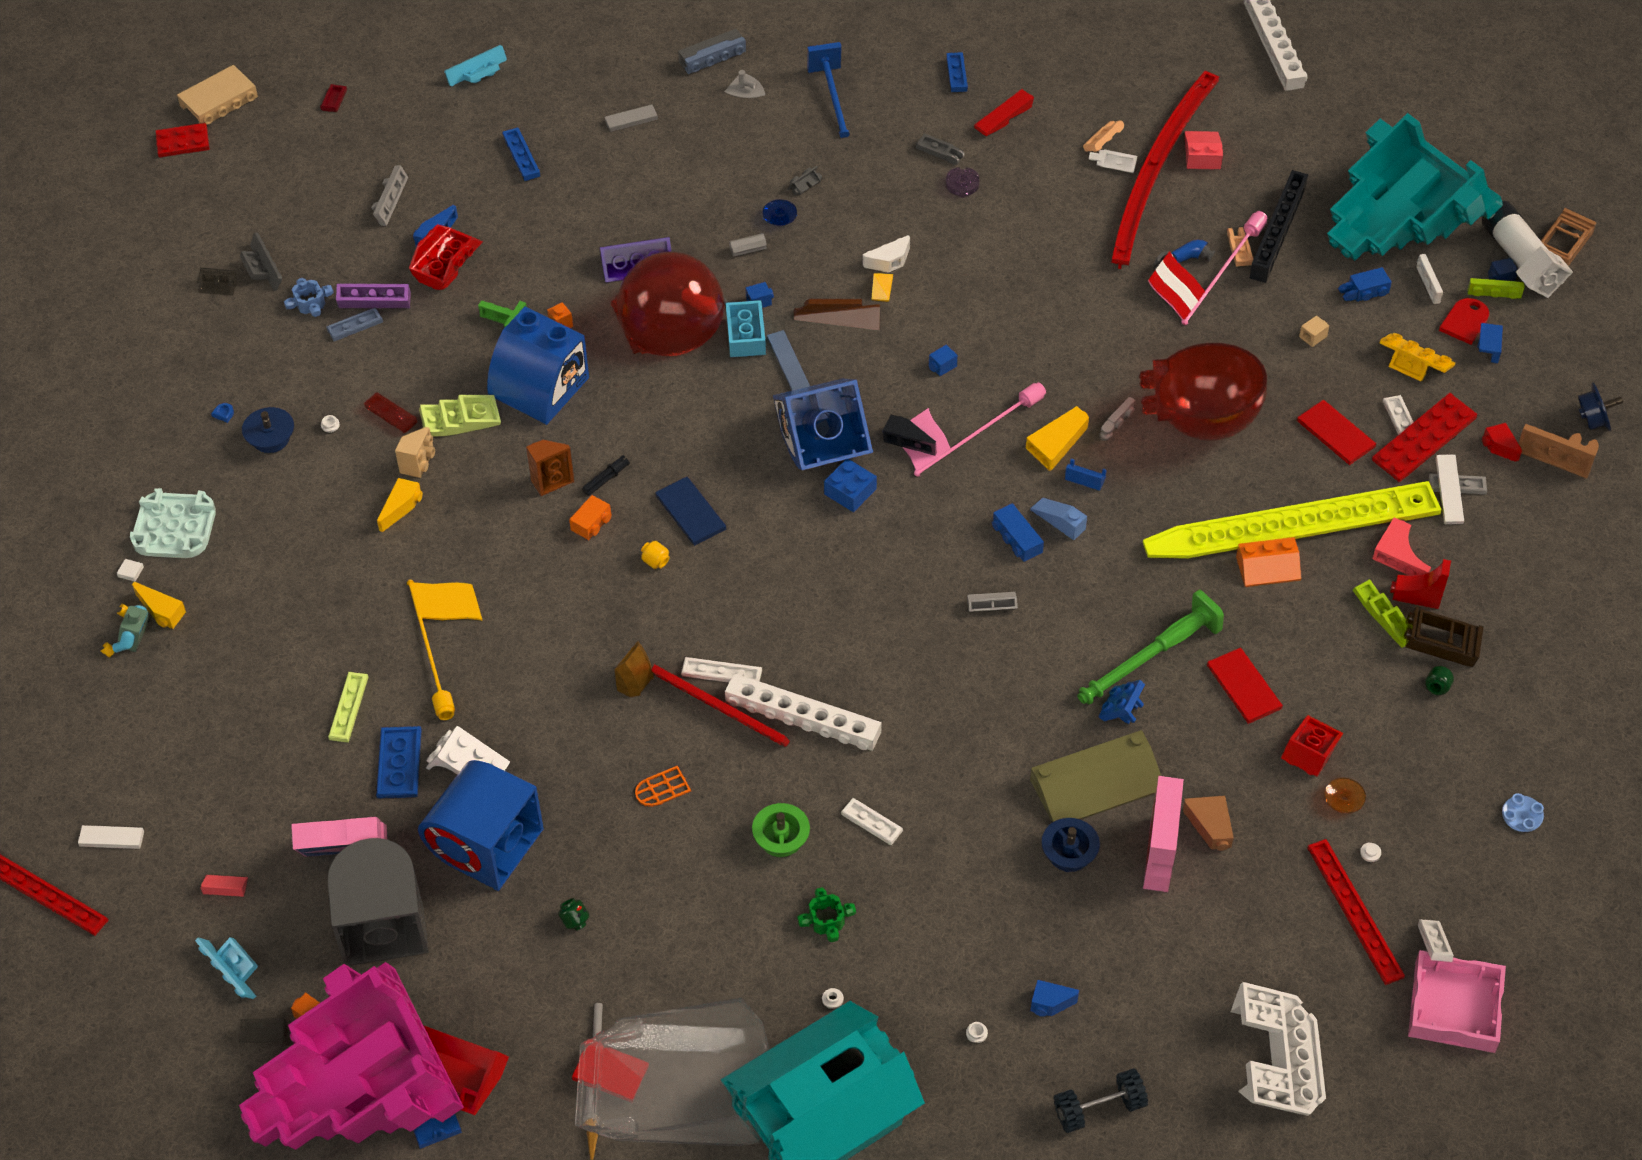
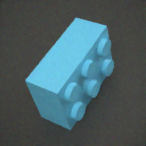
[726,300,766,357]

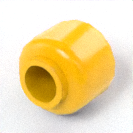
[641,541,670,569]

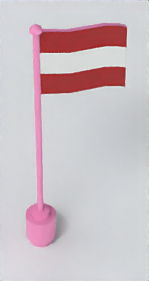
[1148,211,1268,325]

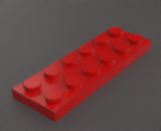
[1372,393,1477,482]

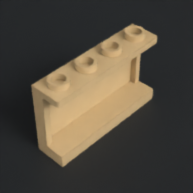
[177,65,258,124]

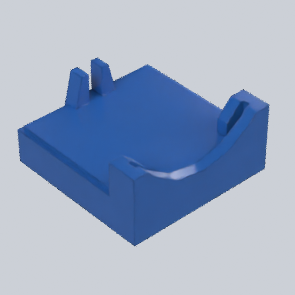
[413,1114,462,1149]

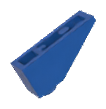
[413,205,458,247]

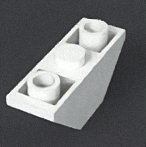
[863,235,910,272]

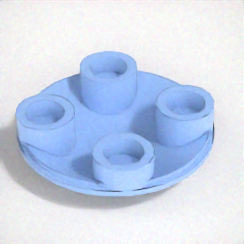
[1502,793,1544,832]

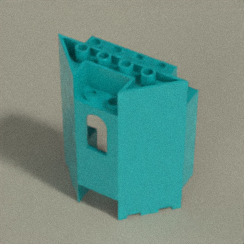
[720,1001,925,1160]

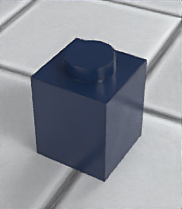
[1488,258,1518,281]

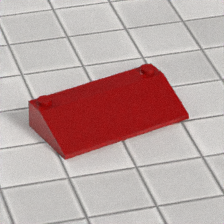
[423,1025,509,1115]

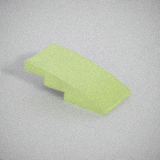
[419,395,501,436]

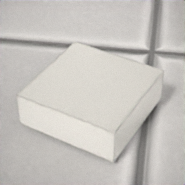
[117,559,144,582]

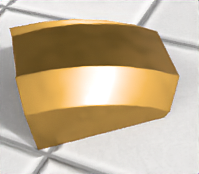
[614,641,654,697]

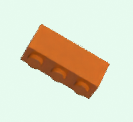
[1236,537,1301,587]

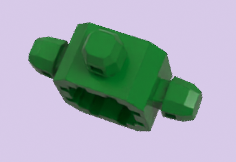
[797,887,856,942]

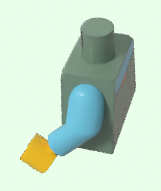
[100,604,149,657]

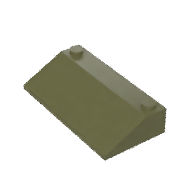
[1030,730,1161,823]

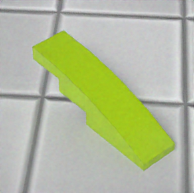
[1353,579,1408,648]

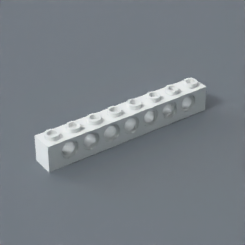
[1244,0,1307,91]
[725,673,881,751]

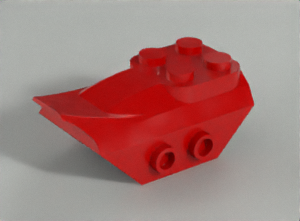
[409,224,483,290]

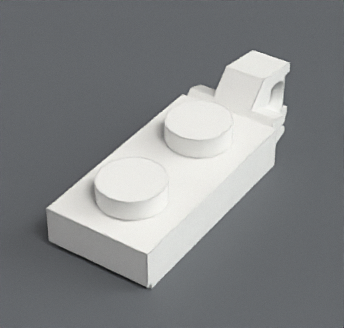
[1089,149,1137,174]

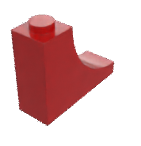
[1390,559,1451,609]

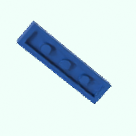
[502,127,541,181]

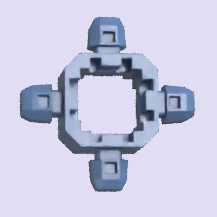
[284,278,333,317]

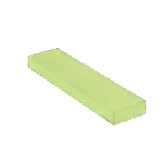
[328,672,368,743]

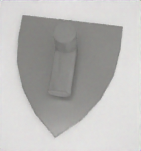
[724,70,765,98]

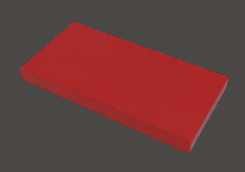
[1297,400,1376,465]
[1207,647,1283,724]

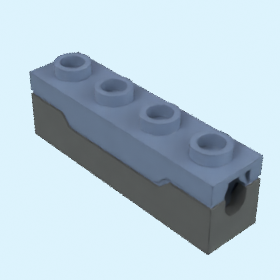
[678,29,746,74]

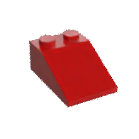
[1281,715,1343,777]

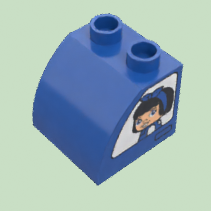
[487,307,589,425]
[773,378,873,470]

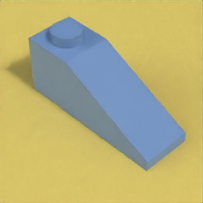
[1030,498,1087,540]

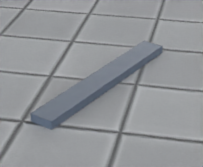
[767,330,830,440]

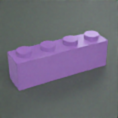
[336,284,411,308]

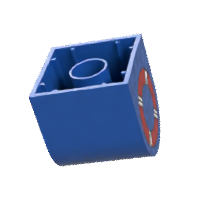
[418,760,544,891]

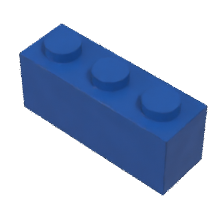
[992,503,1044,562]

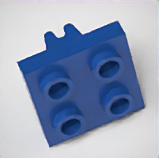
[1098,680,1145,724]

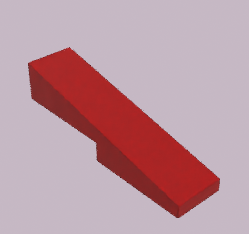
[974,89,1034,136]

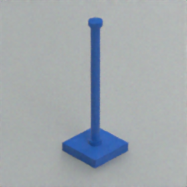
[807,42,850,138]

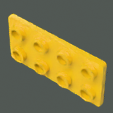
[1379,333,1455,381]

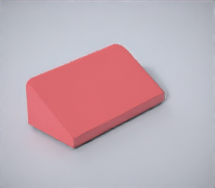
[201,875,248,897]

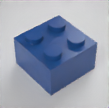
[824,459,877,513]

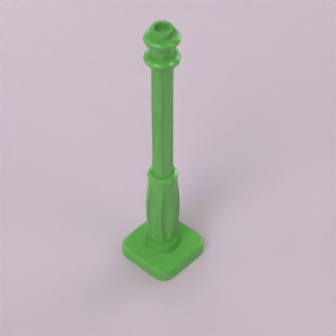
[1077,589,1224,704]

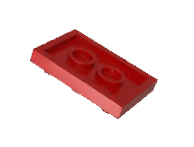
[155,123,210,158]

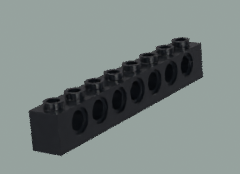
[1249,170,1309,283]

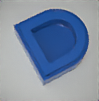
[211,403,234,423]

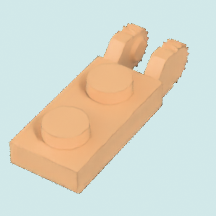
[1083,120,1124,152]
[1227,227,1254,267]

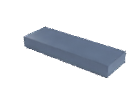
[326,307,383,341]

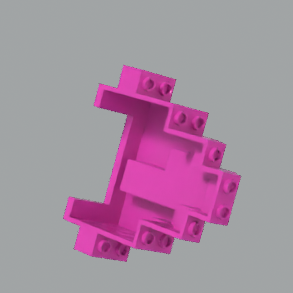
[239,962,464,1150]

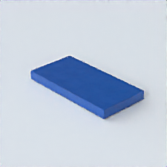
[376,726,422,798]

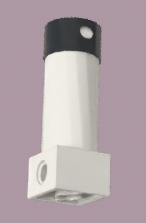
[1482,200,1573,298]

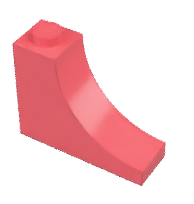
[1372,518,1431,576]

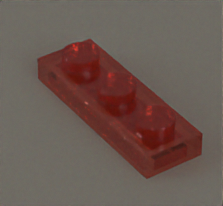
[364,392,418,433]

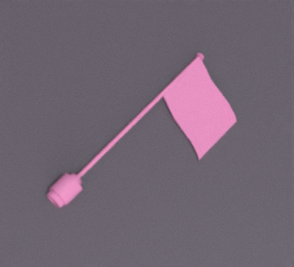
[903,382,1046,477]

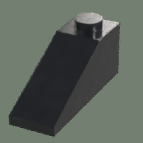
[883,414,937,456]

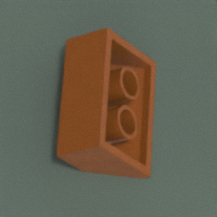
[526,440,574,496]

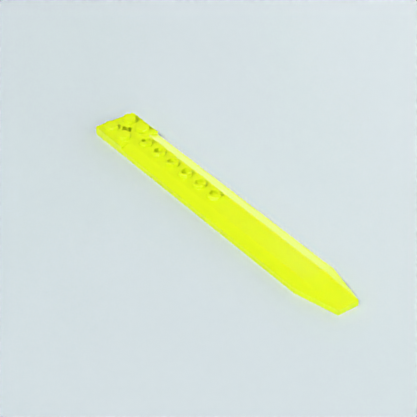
[1143,481,1441,558]

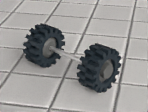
[1053,1068,1148,1133]

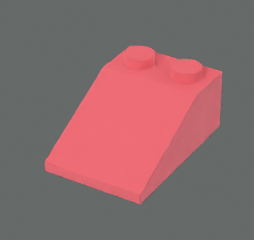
[1184,131,1223,169]

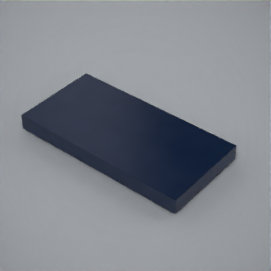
[655,476,726,546]

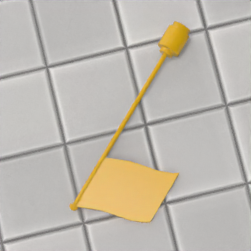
[407,580,482,720]

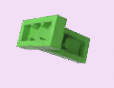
[478,300,527,328]

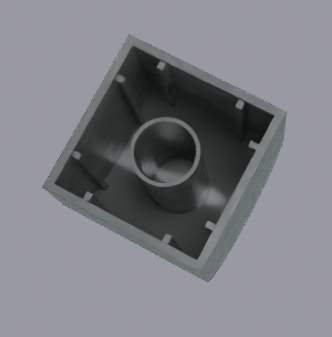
[328,838,429,966]

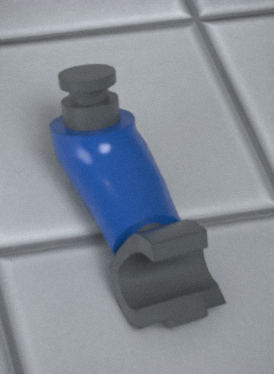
[1153,239,1216,268]

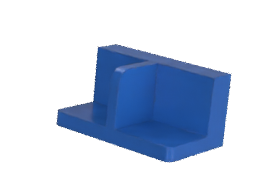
[1477,323,1503,363]

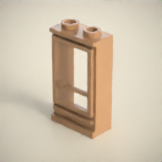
[1541,208,1597,266]

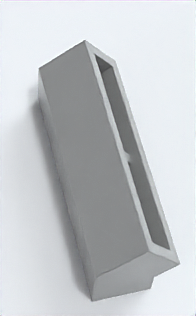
[967,592,1018,612]

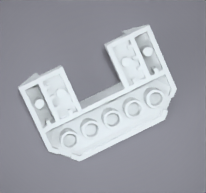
[1231,982,1326,1116]

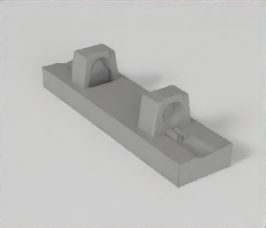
[371,165,408,226]

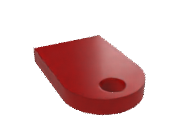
[1439,298,1489,345]

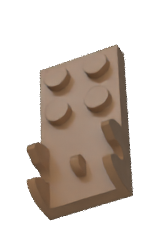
[1518,424,1599,478]

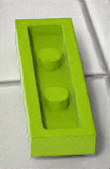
[1467,278,1525,299]

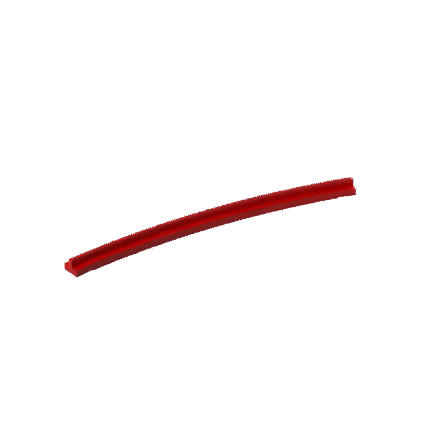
[1111,71,1219,269]

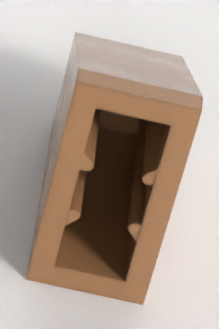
[1183,796,1234,851]

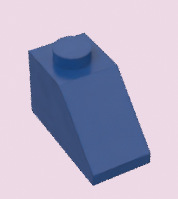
[1031,980,1079,1017]

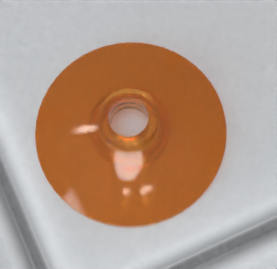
[1325,778,1366,813]

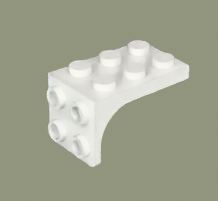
[426,726,510,774]

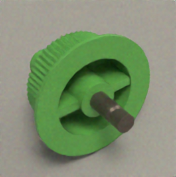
[752,803,810,857]

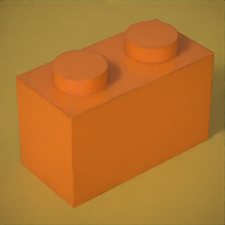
[569,495,612,540]

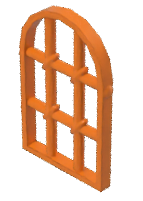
[635,765,691,807]

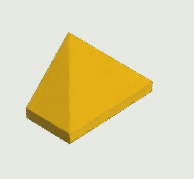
[871,273,893,302]

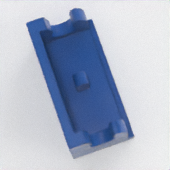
[1065,459,1107,491]

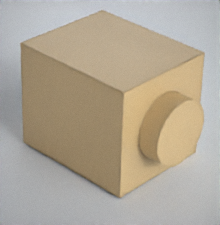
[1299,315,1329,347]

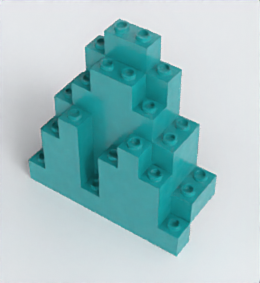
[1327,113,1503,261]

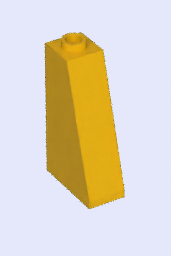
[1026,406,1089,471]

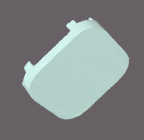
[130,488,216,558]

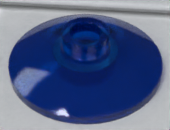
[763,199,797,226]

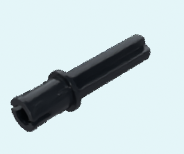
[582,455,630,496]

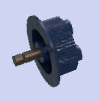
[1042,818,1100,872]

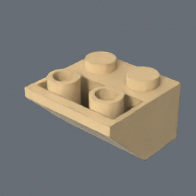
[395,427,435,478]

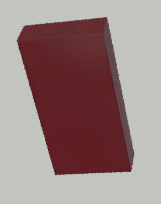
[320,84,347,112]

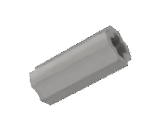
[729,233,767,257]

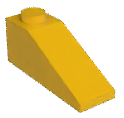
[377,478,423,532]
[132,582,186,629]

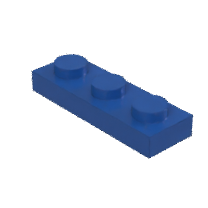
[946,52,968,92]

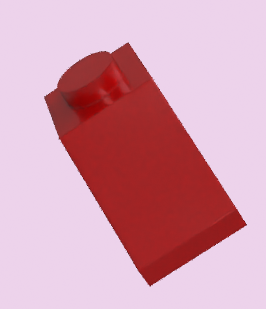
[1482,423,1522,462]

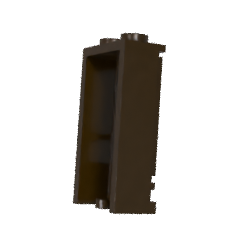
[1403,606,1484,667]

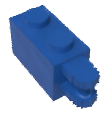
[1338,267,1392,301]

